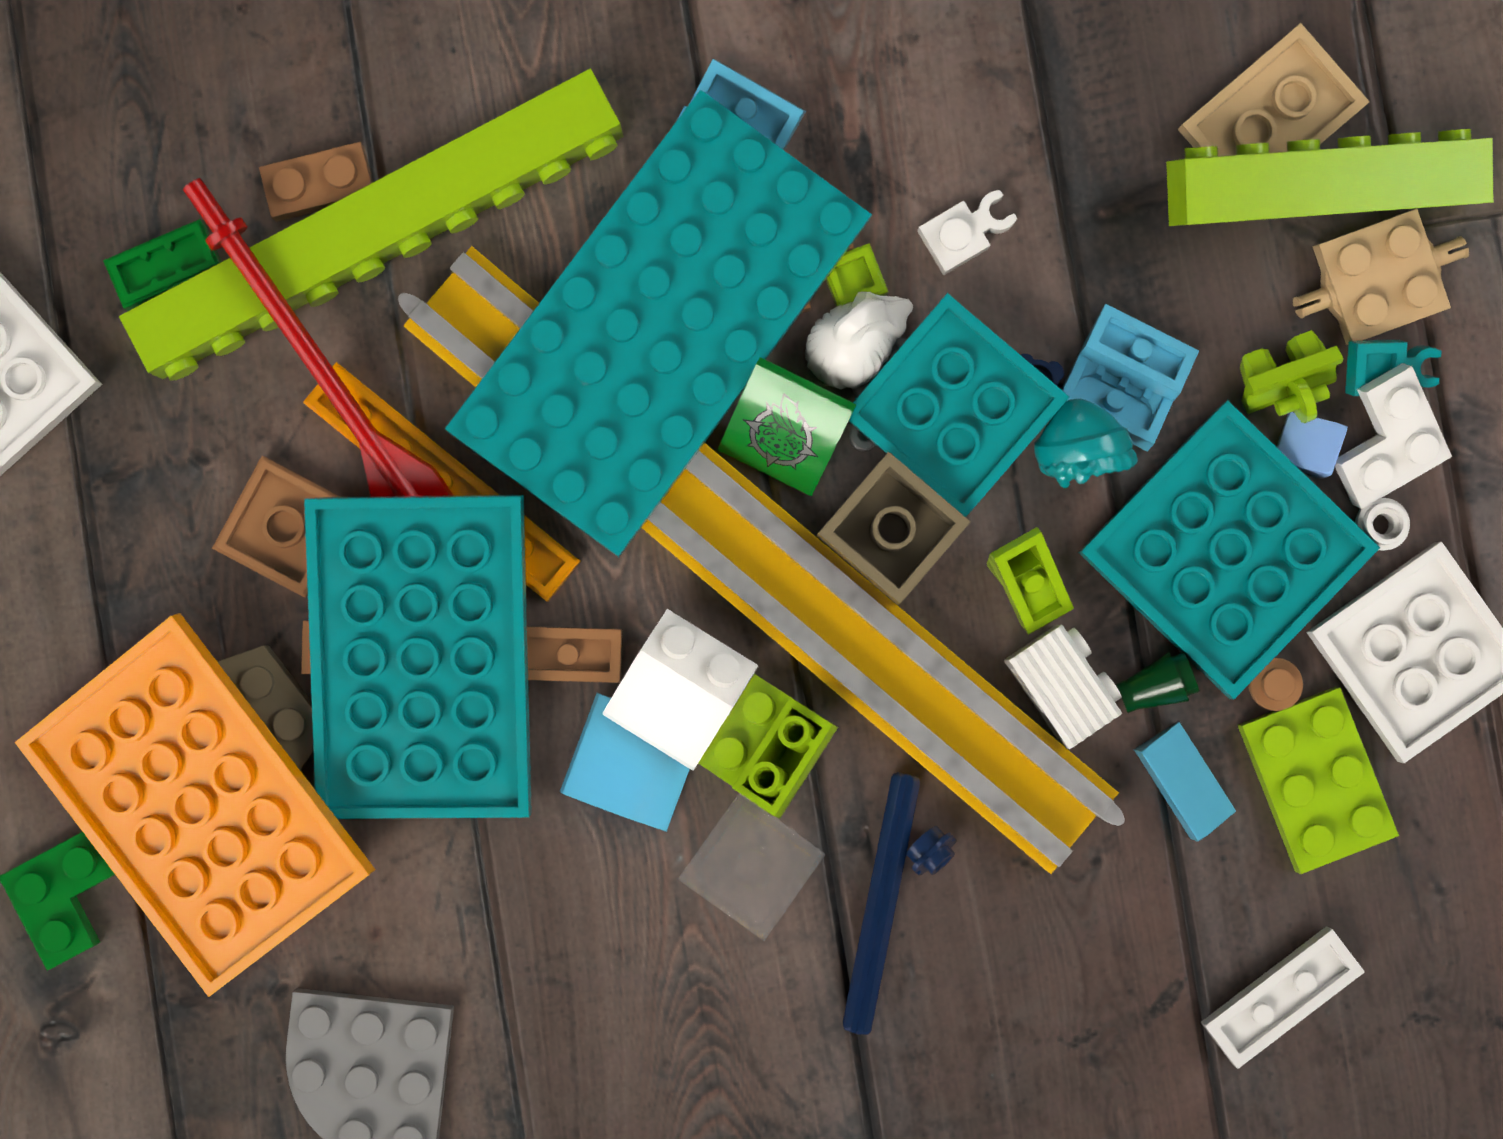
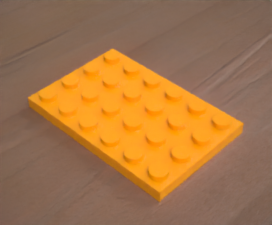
[15,613,376,997]

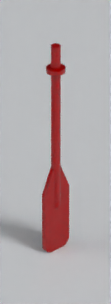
[183,178,454,497]

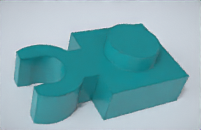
[1345,340,1442,396]

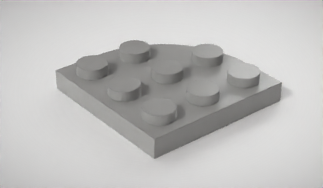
[286,988,454,1139]

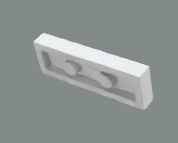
[1201,926,1365,1069]

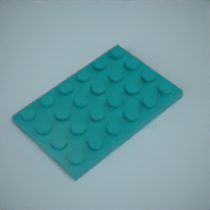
[304,495,532,819]

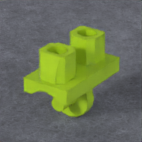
[1240,330,1344,423]

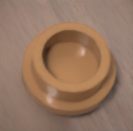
[1249,658,1303,711]

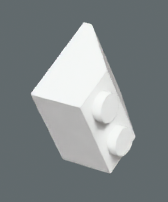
[602,609,759,771]

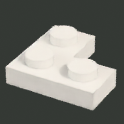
[1335,363,1452,509]

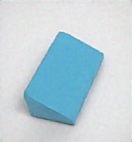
[1134,722,1236,842]

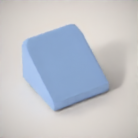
[1277,412,1348,479]

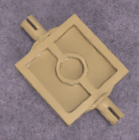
[1293,209,1469,345]

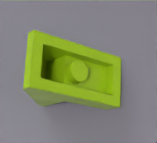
[987,527,1074,635]

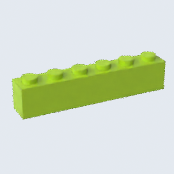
[1166,129,1494,226]

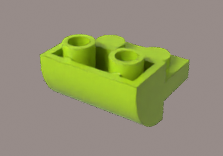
[698,674,838,819]

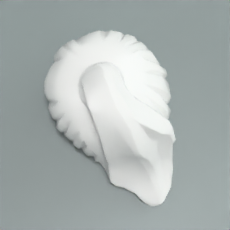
[805,292,913,389]

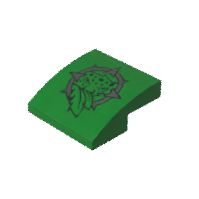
[718,357,856,496]

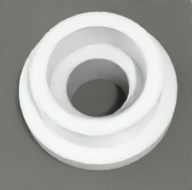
[1355,498,1410,551]

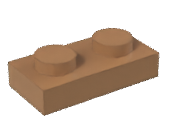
[259,142,373,222]

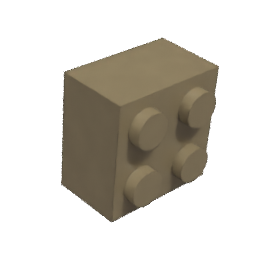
[816,452,970,605]

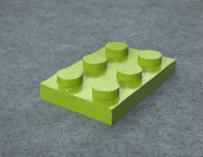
[1237,687,1399,874]

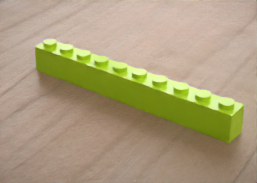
[119,68,624,381]

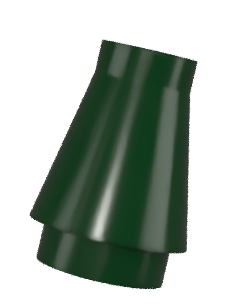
[1116,652,1200,713]

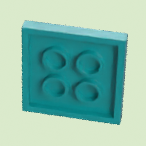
[849,293,1069,517]

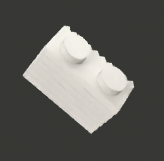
[1004,624,1122,749]

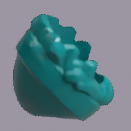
[1034,399,1138,488]

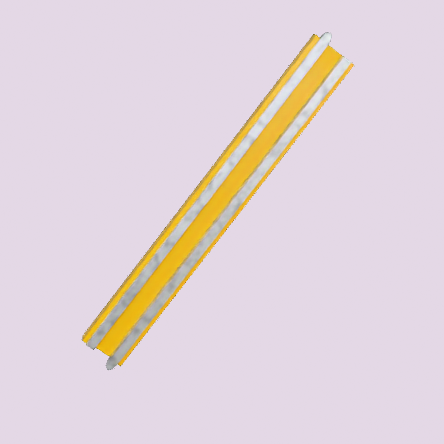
[398,246,1125,874]

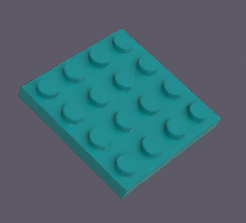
[1078,400,1380,700]

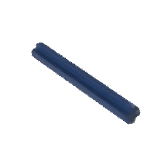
[843,772,920,1035]

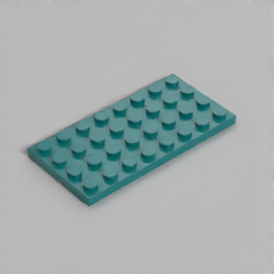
[445,89,872,558]

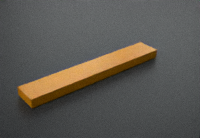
[303,362,581,602]

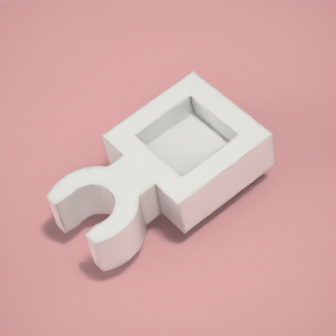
[917,190,1017,275]

